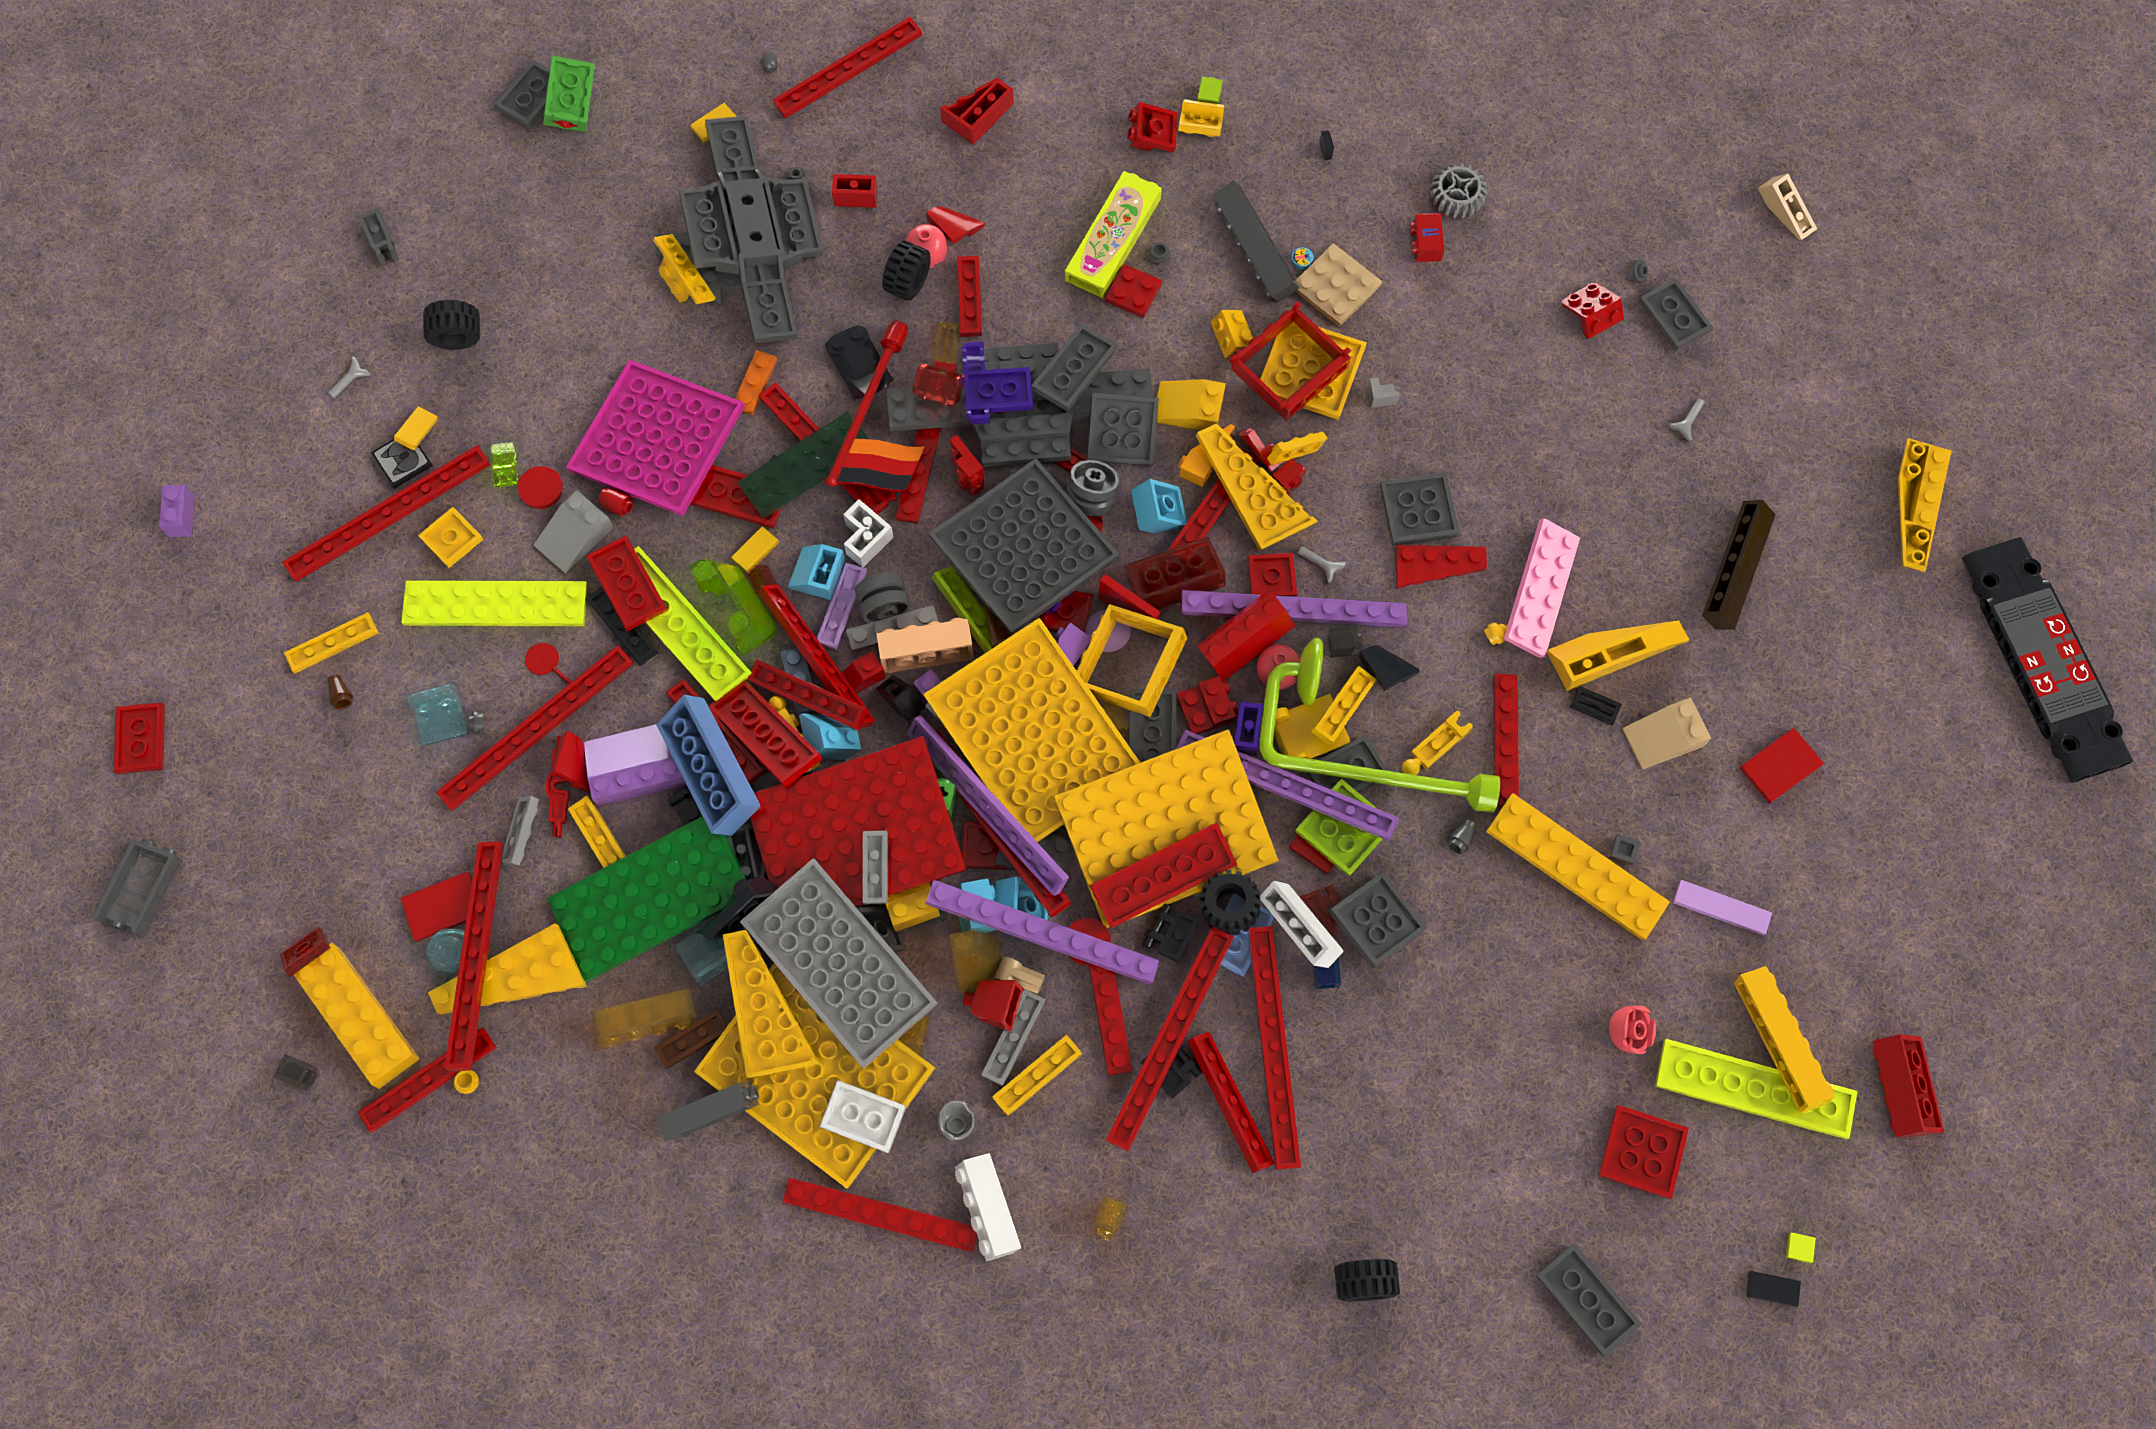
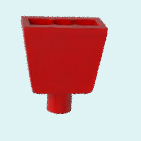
[963,980,1024,1032]

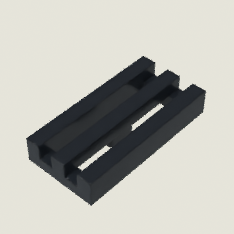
[1570,686,1622,726]

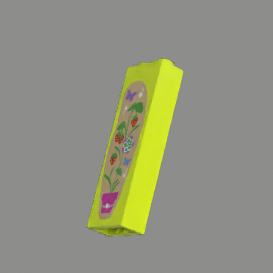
[1065,171,1162,298]

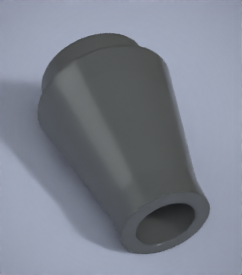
[1446,819,1476,855]

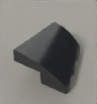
[1358,645,1420,691]

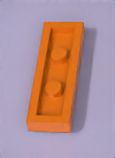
[735,350,777,415]

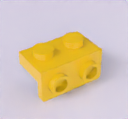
[1178,100,1224,137]
[1211,310,1253,358]

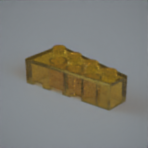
[591,989,696,1051]

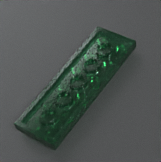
[737,411,870,519]

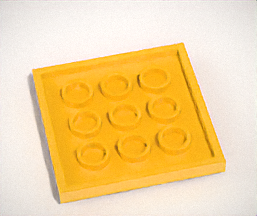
[1260,322,1367,420]

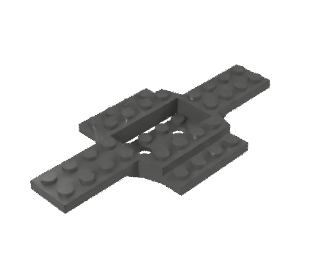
[679,116,823,343]
[887,343,1153,467]

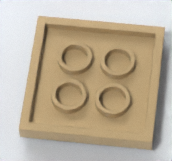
[1295,243,1382,327]

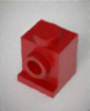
[1272,458,1306,496]

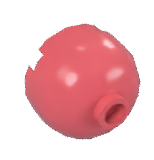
[906,224,948,268]
[1256,644,1300,691]
[1609,1005,1656,1054]

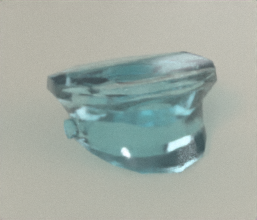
[426,929,464,975]

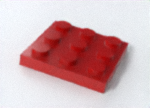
[1598,1105,1689,1200]

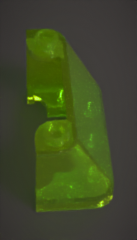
[689,558,777,657]

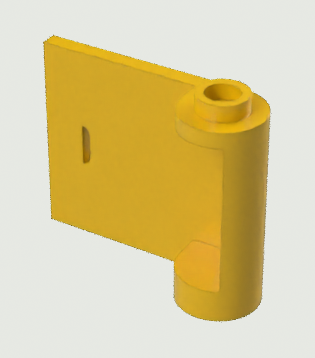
[1274,694,1351,759]

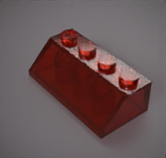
[1124,537,1225,610]

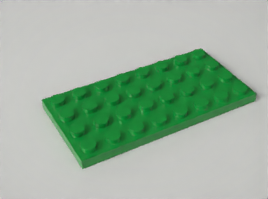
[547,816,746,983]

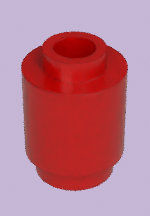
[598,488,633,517]

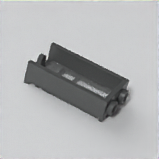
[92,839,183,938]

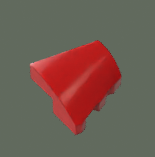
[926,206,985,245]
[1238,428,1283,471]
[552,731,591,793]

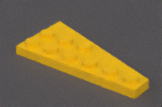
[1195,424,1318,552]
[428,923,587,1015]
[723,930,819,1079]

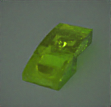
[492,442,518,488]

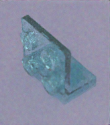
[407,683,468,746]
[675,926,728,986]

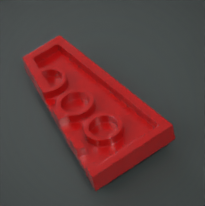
[1395,545,1487,589]

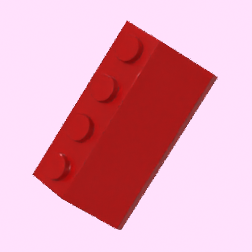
[1196,590,1295,681]
[1873,1034,1945,1138]

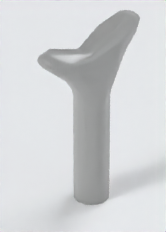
[328,357,371,399]
[1669,398,1705,442]
[1298,546,1346,583]

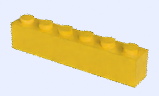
[1734,966,1834,1114]

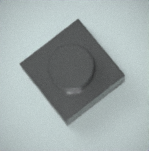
[1609,834,1640,865]

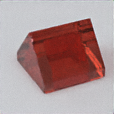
[748,565,777,594]

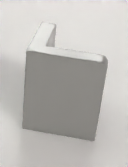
[1367,378,1399,408]

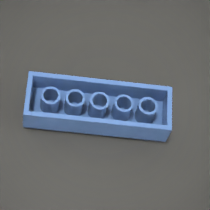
[656,695,761,836]

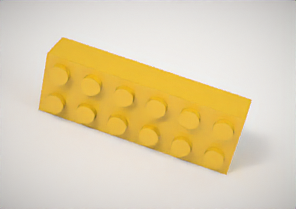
[292,943,420,1089]

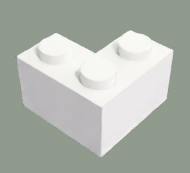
[843,500,894,567]

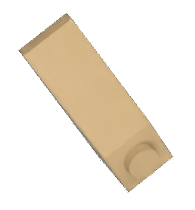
[1758,173,1817,240]

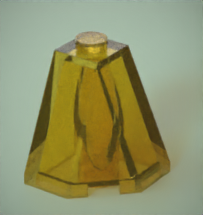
[949,930,1002,994]

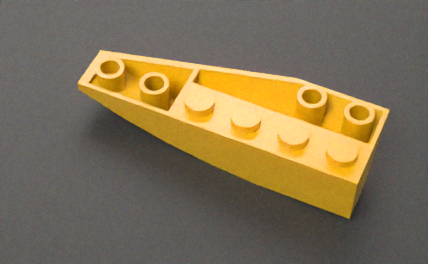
[1898,438,1951,572]
[1547,620,1689,691]

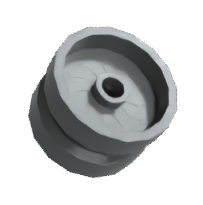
[1066,460,1119,517]
[854,572,911,623]

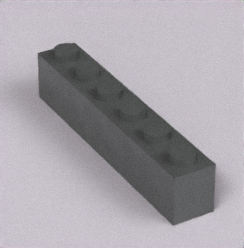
[1213,180,1300,302]

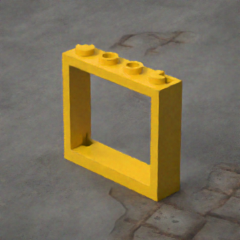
[1076,604,1187,717]

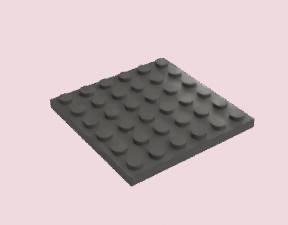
[929,458,1120,635]

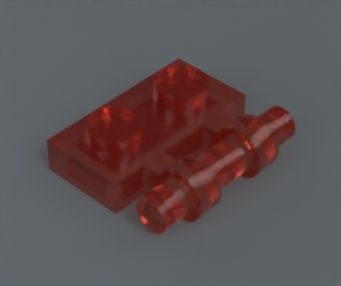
[1300,884,1342,936]

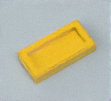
[690,103,737,143]
[394,406,438,451]
[731,526,779,574]

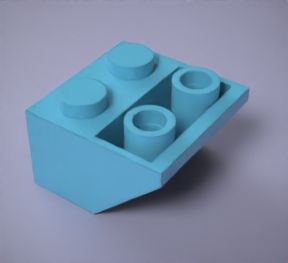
[788,544,846,600]

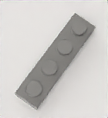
[846,605,938,653]
[981,989,1046,1087]

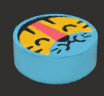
[1291,247,1313,270]

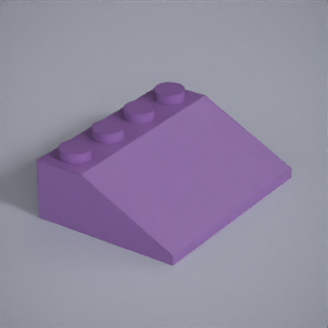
[584,724,687,807]

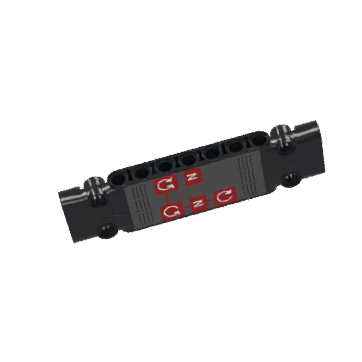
[1962,537,2133,783]

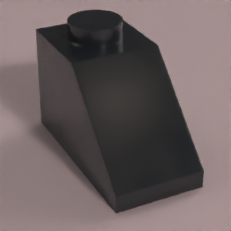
[876,675,925,721]

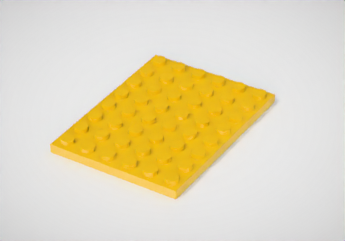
[923,618,1140,843]
[1053,729,1279,928]
[694,963,936,1189]

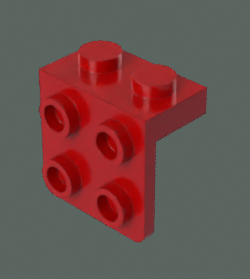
[1561,283,1624,339]

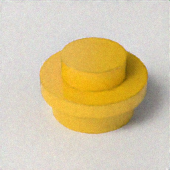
[454,1070,479,1094]

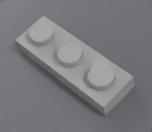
[501,796,539,867]
[863,831,888,904]

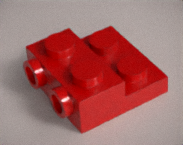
[1127,102,1177,153]
[949,435,985,496]
[1176,676,1238,735]

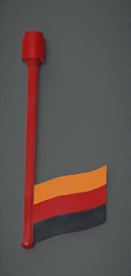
[825,320,924,492]

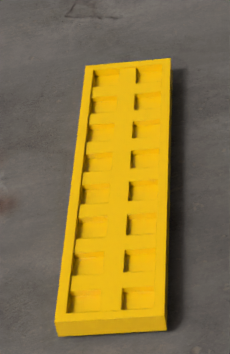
[1486,793,1670,941]

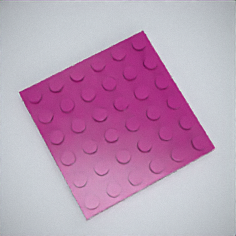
[566,359,745,516]

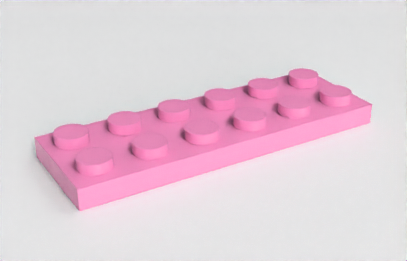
[1504,518,1580,658]

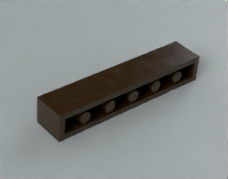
[1702,500,1776,630]

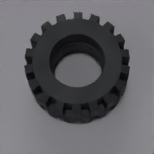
[882,240,931,301]
[423,300,480,350]
[1200,870,1260,935]
[1334,1259,1400,1302]

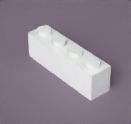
[1260,881,1344,968]
[955,1153,1021,1262]

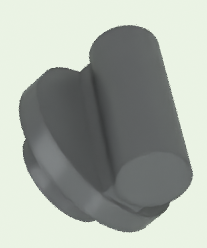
[1626,260,1648,282]

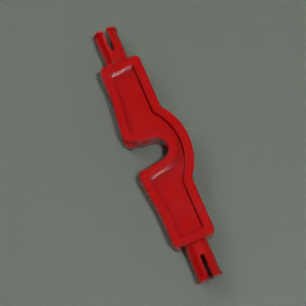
[545,735,570,838]

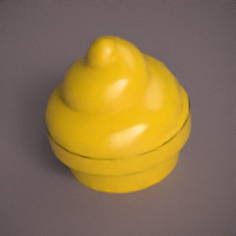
[1484,623,1507,645]

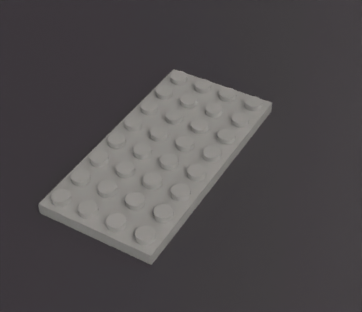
[740,858,938,1069]

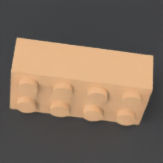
[876,618,974,674]

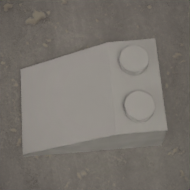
[533,490,613,574]

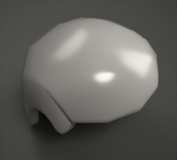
[937,1100,974,1141]

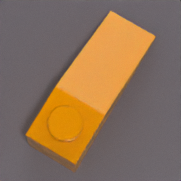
[1178,424,1235,488]

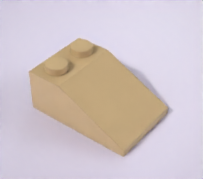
[1622,697,1711,770]

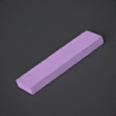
[817,562,867,651]
[1673,880,1772,936]

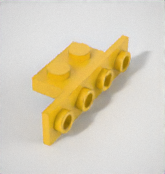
[653,234,716,304]

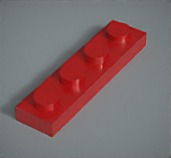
[957,256,982,337]

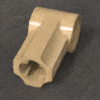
[994,956,1045,995]

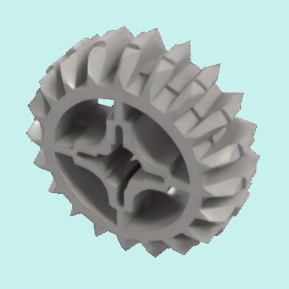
[1429,162,1487,219]

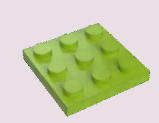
[1295,779,1383,877]

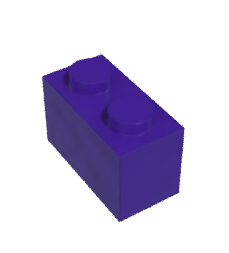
[1234,701,1264,756]

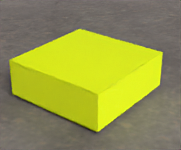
[1786,1232,1816,1263]

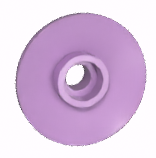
[1085,610,1131,652]

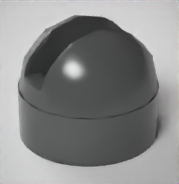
[760,53,778,72]

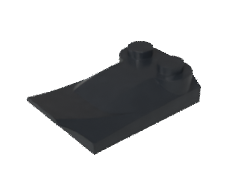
[824,325,893,399]
[696,877,778,941]

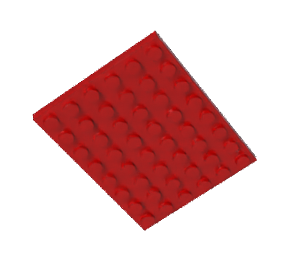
[750,736,967,908]

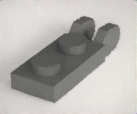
[358,208,399,266]

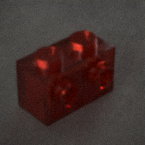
[912,363,965,407]

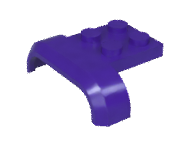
[962,341,1033,425]

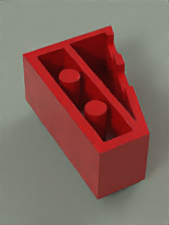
[940,78,1014,145]

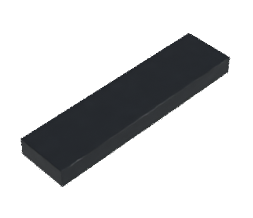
[586,587,658,666]

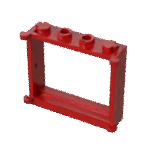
[1229,301,1351,421]

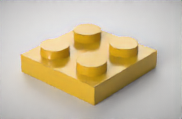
[418,507,484,568]

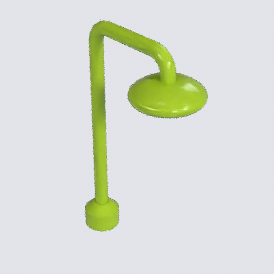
[1259,637,1500,813]

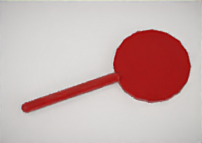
[525,643,572,684]

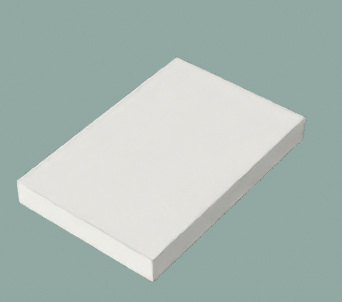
[820,1080,906,1153]

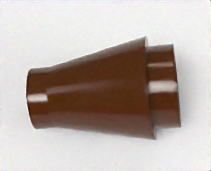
[327,674,353,710]

